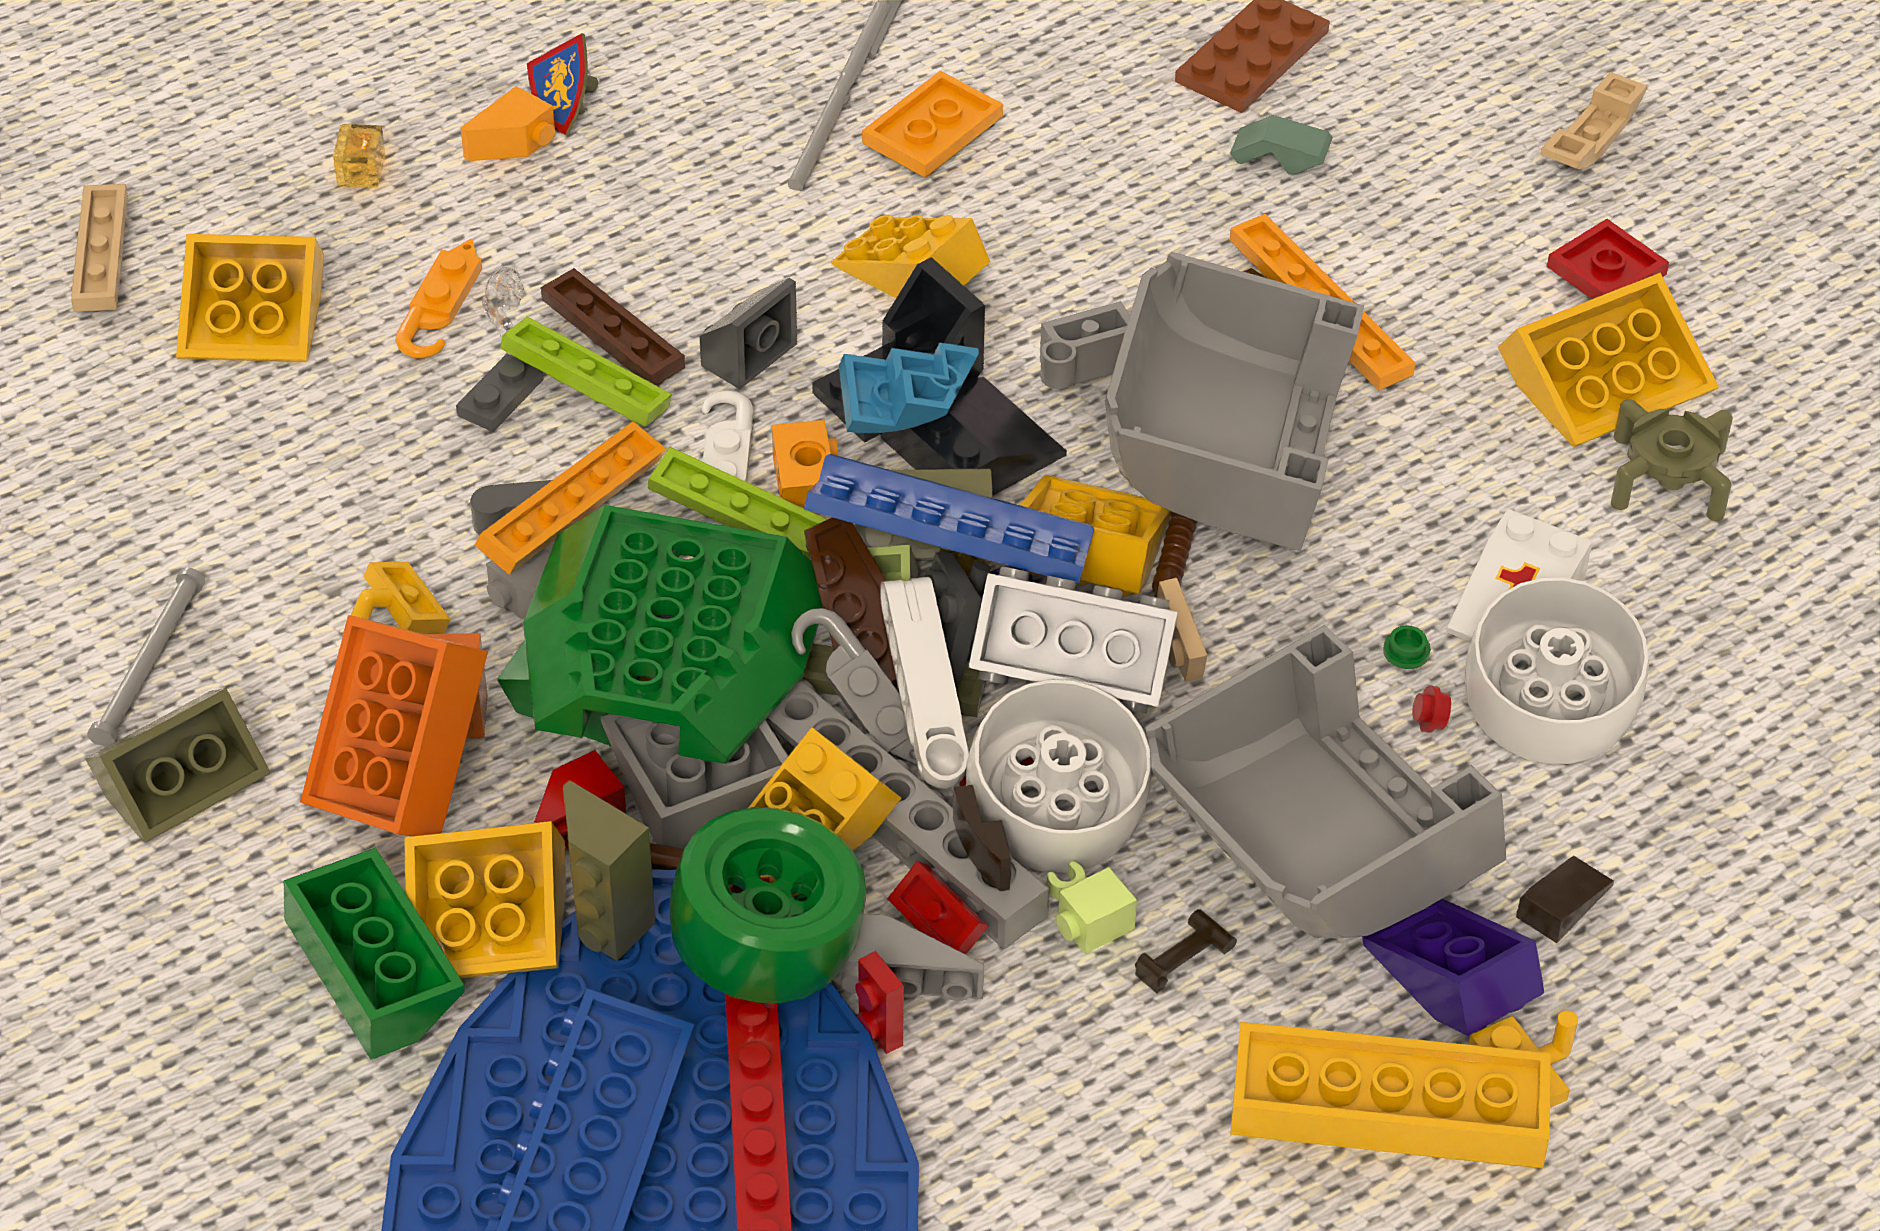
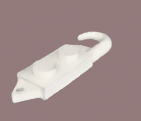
[701,390,754,523]

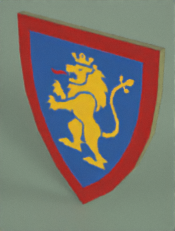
[526,33,598,136]

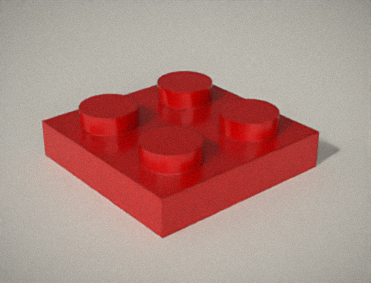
[1547,219,1669,299]

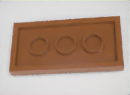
[1175,0,1330,113]

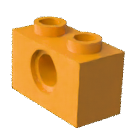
[772,420,838,515]

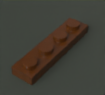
[541,268,685,385]

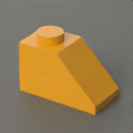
[460,86,555,161]

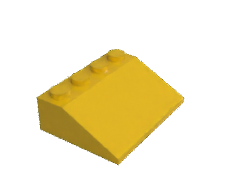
[1498,273,1719,447]

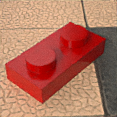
[887,861,989,955]
[855,951,904,1054]

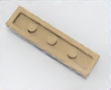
[71,184,128,312]

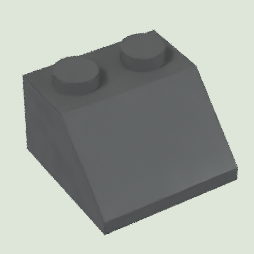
[699,278,797,389]

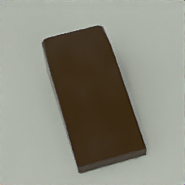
[1516,855,1614,943]

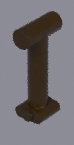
[1135,909,1237,993]

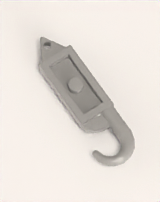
[791,608,918,766]

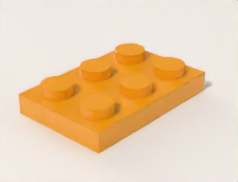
[862,71,1003,178]

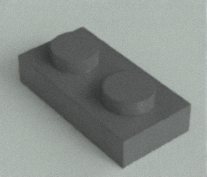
[456,353,544,432]

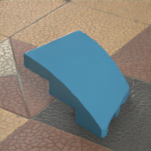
[839,342,979,433]

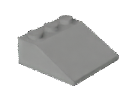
[601,714,788,849]

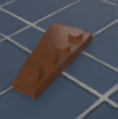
[804,517,898,687]

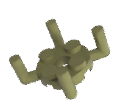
[1611,399,1733,521]

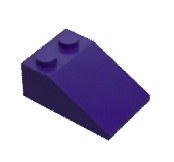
[1362,898,1545,1036]

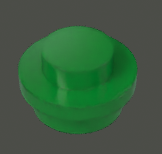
[1383,625,1431,669]

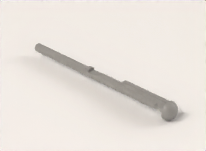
[788,0,903,191]

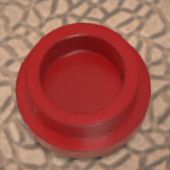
[1412,685,1451,733]

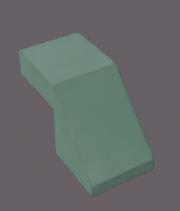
[1230,115,1333,175]

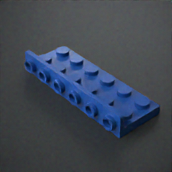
[804,454,1094,585]
[485,988,694,1231]

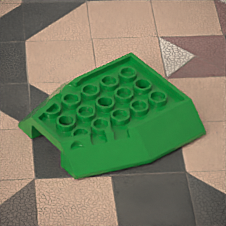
[523,505,823,764]

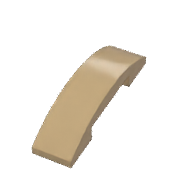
[1540,72,1647,170]

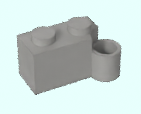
[1040,301,1130,389]

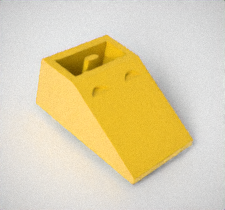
[831,215,990,298]
[748,727,901,898]

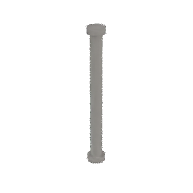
[87,567,205,747]

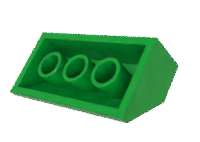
[283,847,465,1060]

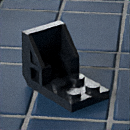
[812,257,985,443]

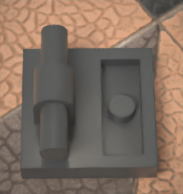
[924,552,991,683]

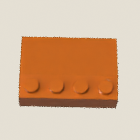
[300,615,488,837]

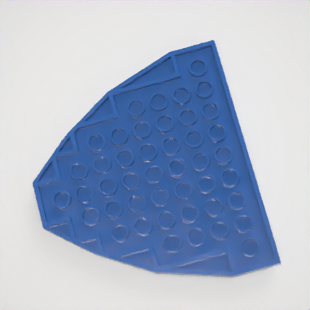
[381,870,919,1231]

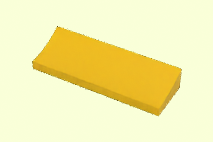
[1230,1022,1551,1169]

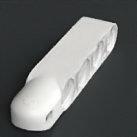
[880,577,969,789]

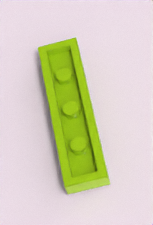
[500,316,672,427]
[648,447,827,560]

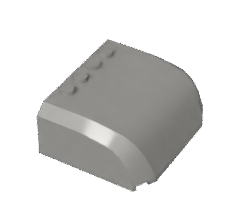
[1105,252,1364,551]
[1145,625,1506,938]

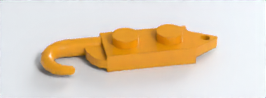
[395,239,482,359]

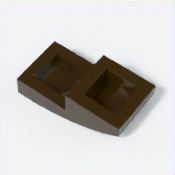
[953,785,1011,891]

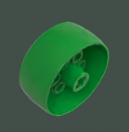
[669,807,866,1003]

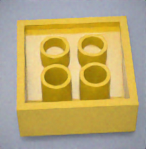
[176,234,324,362]
[1020,475,1172,596]
[405,821,566,979]

